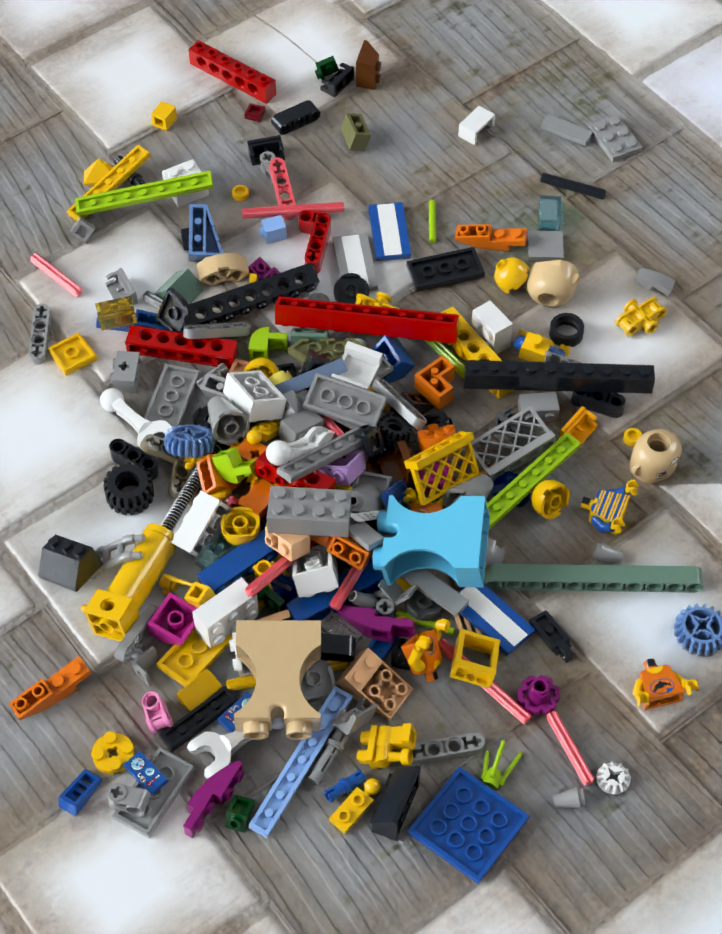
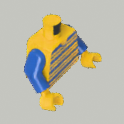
[514,328,571,362]
[580,480,639,535]

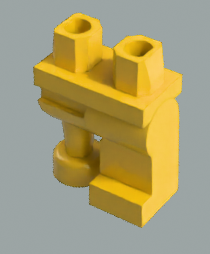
[357,723,417,769]

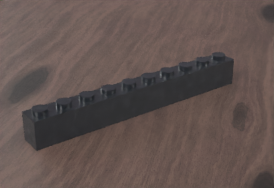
[464,360,655,394]

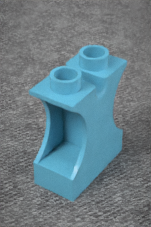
[372,495,490,588]

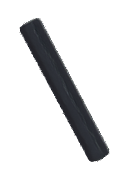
[540,172,606,199]

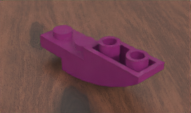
[337,605,416,643]
[183,760,245,838]

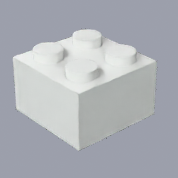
[162,159,209,207]
[471,301,513,355]

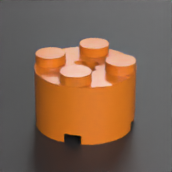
[417,424,456,459]

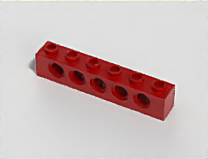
[188,40,277,104]
[125,325,238,369]

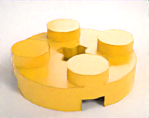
[91,731,135,775]

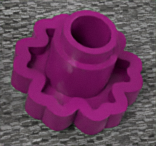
[517,675,560,716]

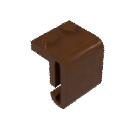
[364,440,416,489]

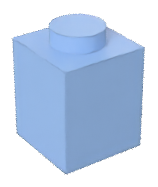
[259,215,287,244]

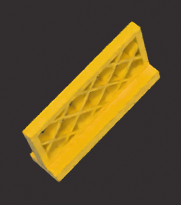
[404,431,480,506]

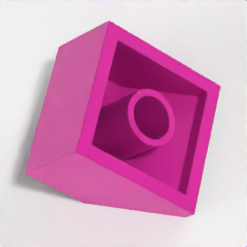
[147,593,197,645]

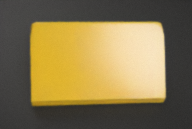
[177,668,222,712]

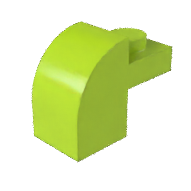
[249,327,288,360]
[212,447,257,483]

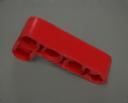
[298,210,331,274]

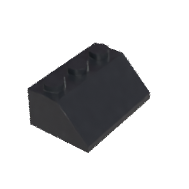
[38,534,103,592]
[370,765,421,841]

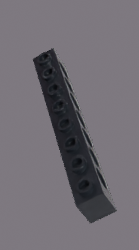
[188,262,320,325]

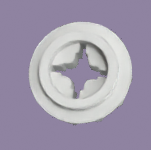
[596,761,631,794]

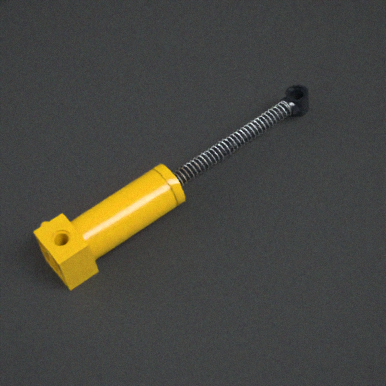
[80,440,230,642]

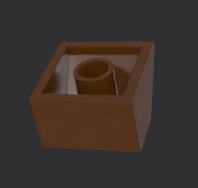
[356,40,382,90]

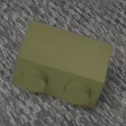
[340,113,371,151]

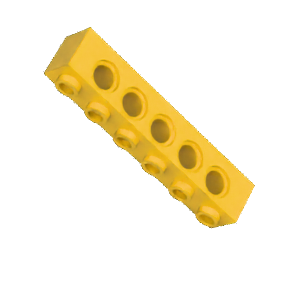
[441,306,514,399]

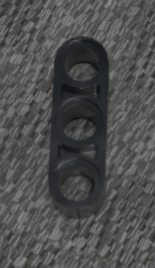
[271,100,321,135]
[571,392,626,418]
[109,439,159,480]
[321,633,356,662]

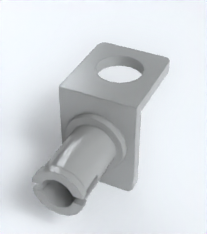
[373,578,418,606]
[131,646,159,687]

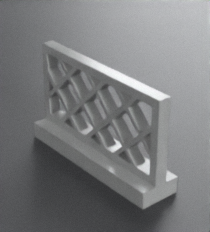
[471,405,556,483]

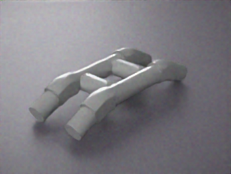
[91,534,145,579]

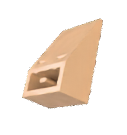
[336,648,413,720]

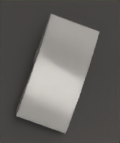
[634,268,675,296]

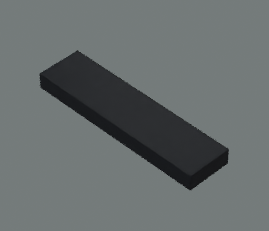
[159,686,238,752]

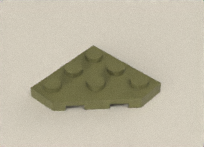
[288,338,367,363]

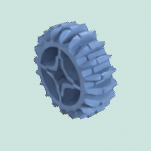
[164,424,216,459]
[673,603,722,656]

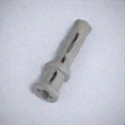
[307,726,353,785]

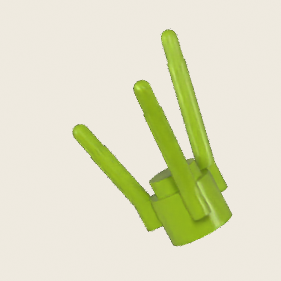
[480,740,523,790]

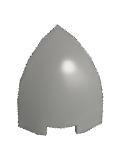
[486,538,505,565]

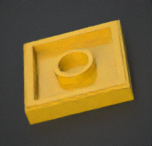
[47,332,98,376]

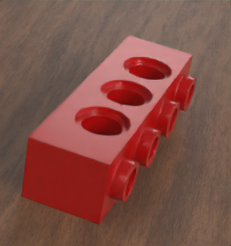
[255,450,336,489]

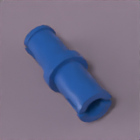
[324,769,367,803]

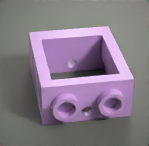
[318,450,366,486]

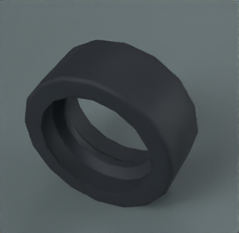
[549,313,584,347]

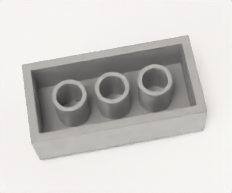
[267,486,352,537]

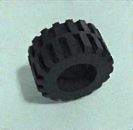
[103,462,154,515]

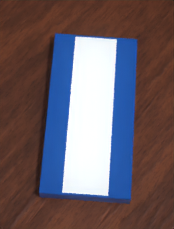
[368,202,411,261]
[458,584,535,656]

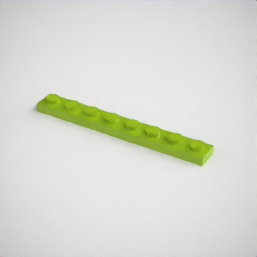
[75,170,214,216]
[487,432,581,530]

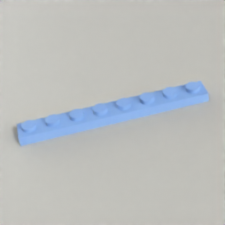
[248,686,353,838]

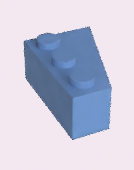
[189,204,223,262]

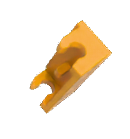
[559,406,598,445]

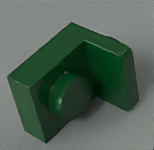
[315,56,340,80]
[257,586,285,612]
[225,795,255,832]

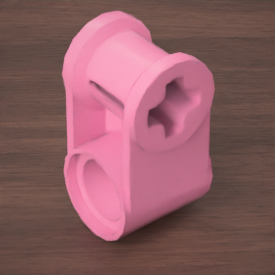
[142,691,173,735]

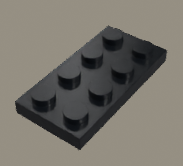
[406,247,485,292]

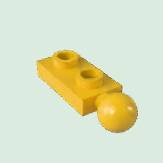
[247,419,280,445]
[329,778,381,835]

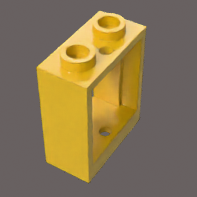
[450,629,500,689]

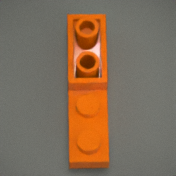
[455,224,528,251]
[310,535,370,570]
[8,656,92,720]

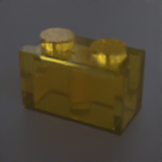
[95,296,137,331]

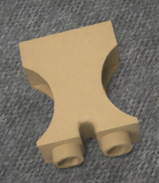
[234,620,321,740]

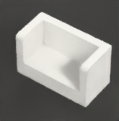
[458,106,495,145]

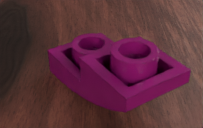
[248,257,280,286]

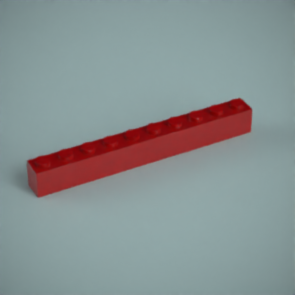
[275,296,459,343]

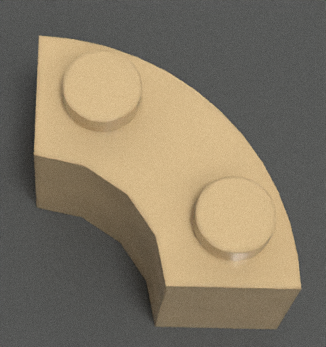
[196,252,249,286]

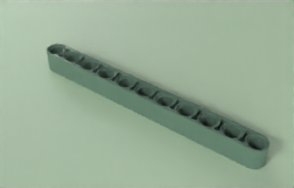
[485,564,703,593]

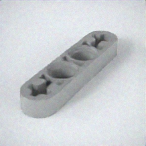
[28,304,51,365]
[183,322,251,339]
[371,377,427,430]
[114,604,159,663]
[412,733,485,765]

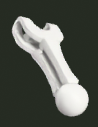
[100,388,172,460]
[266,426,334,466]
[187,718,284,780]

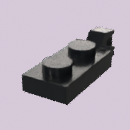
[529,610,574,663]

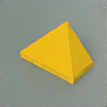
[84,158,114,186]

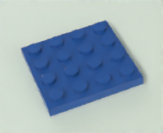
[408,767,530,884]

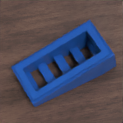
[59,769,102,816]

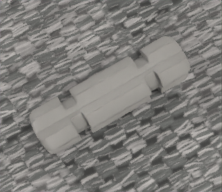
[196,363,228,389]

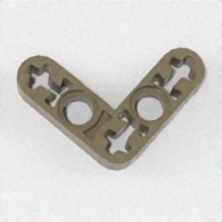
[140,434,192,499]

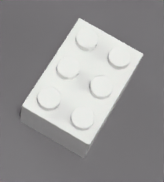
[223,370,287,422]
[172,491,231,562]
[292,544,339,598]
[192,577,259,649]

